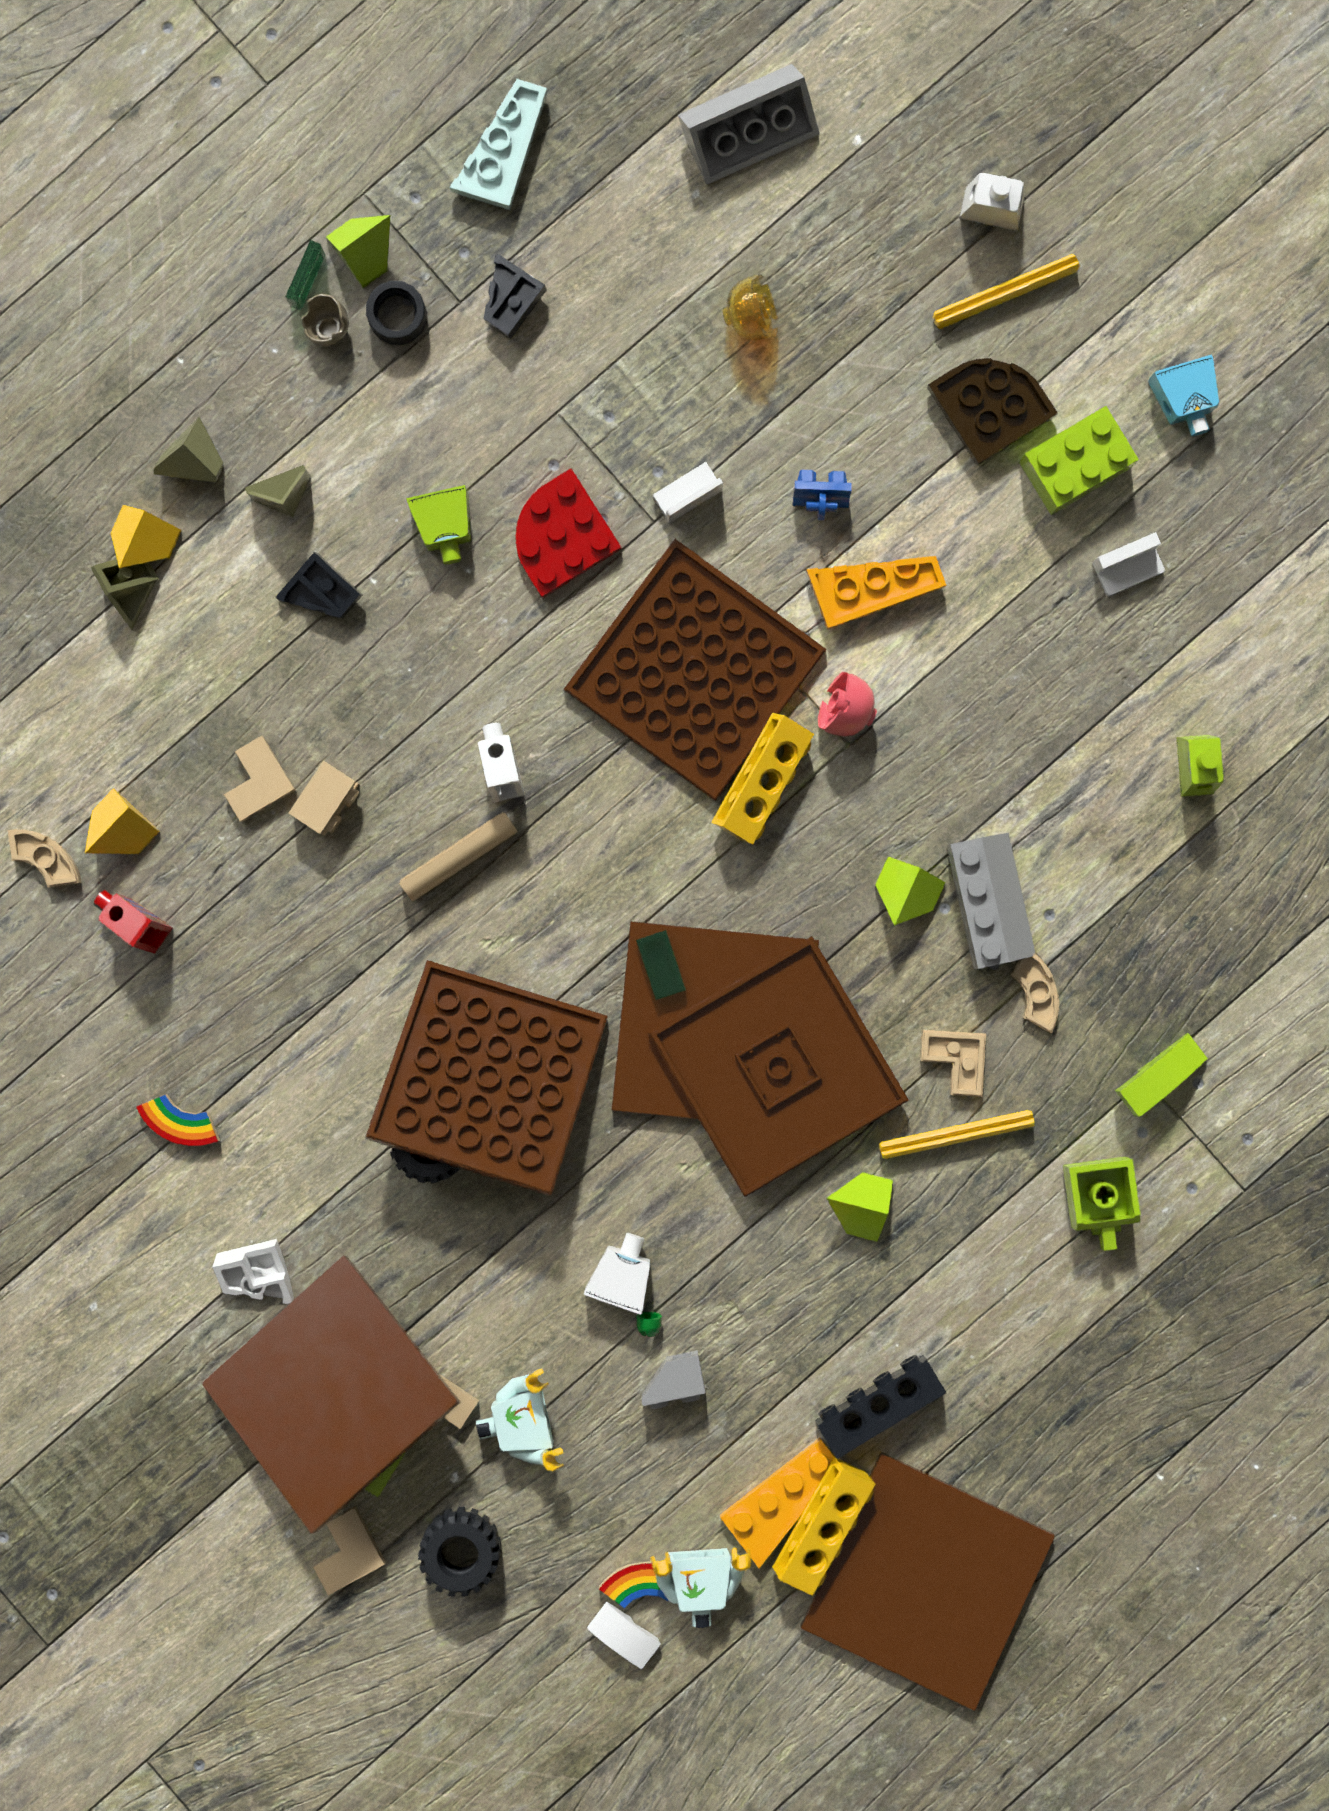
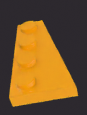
[806,556,946,630]
[720,1437,835,1568]

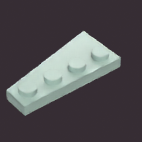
[450,79,547,210]

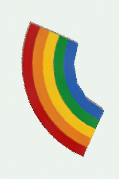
[136,1094,220,1146]
[599,1560,669,1608]

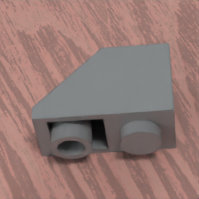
[642,1350,706,1409]

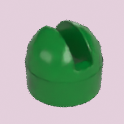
[636,1312,662,1337]

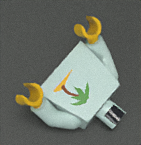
[476,1369,564,1471]
[651,1548,751,1628]

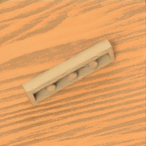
[399,811,518,902]

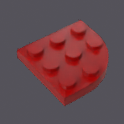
[515,468,622,599]

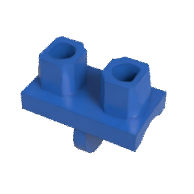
[792,470,852,520]

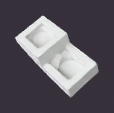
[587,1602,661,1669]

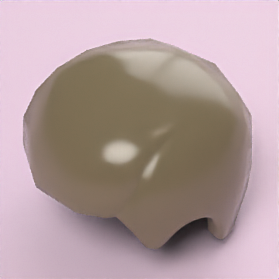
[301,294,349,347]

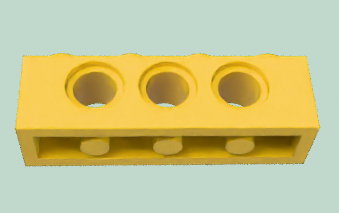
[711,713,814,845]
[772,1457,875,1596]

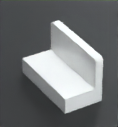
[653,462,723,523]
[1092,532,1165,596]

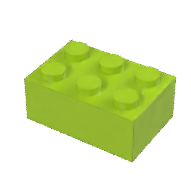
[1019,406,1139,515]

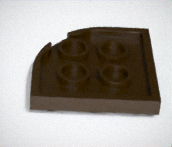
[927,358,1058,466]

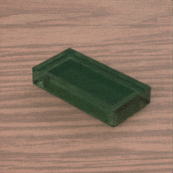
[285,240,326,310]
[636,930,686,1000]

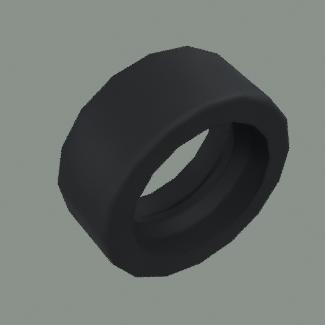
[366,281,427,345]

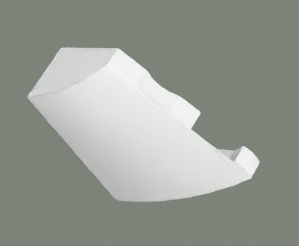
[213,1239,294,1304]

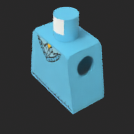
[1148,355,1219,436]

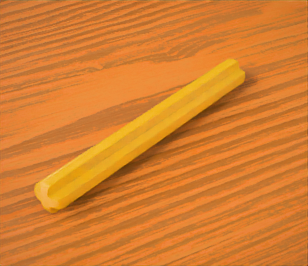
[933,254,1080,329]
[879,1110,1035,1159]

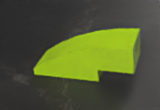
[1115,1033,1208,1117]

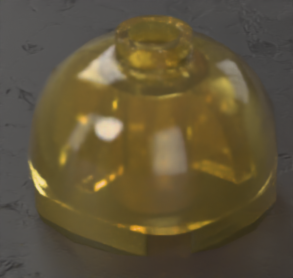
[723,274,778,341]

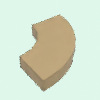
[8,829,82,888]
[1010,953,1059,1033]

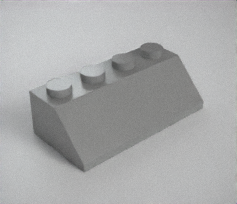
[678,64,820,185]
[946,833,1036,969]

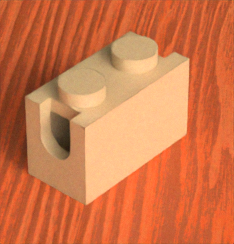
[289,760,359,836]

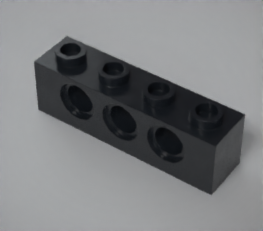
[815,1355,947,1459]

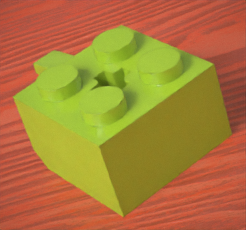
[1063,1156,1141,1251]

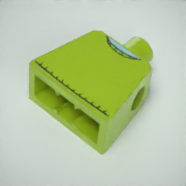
[406,485,471,565]
[1176,735,1224,797]

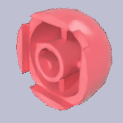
[818,672,877,737]

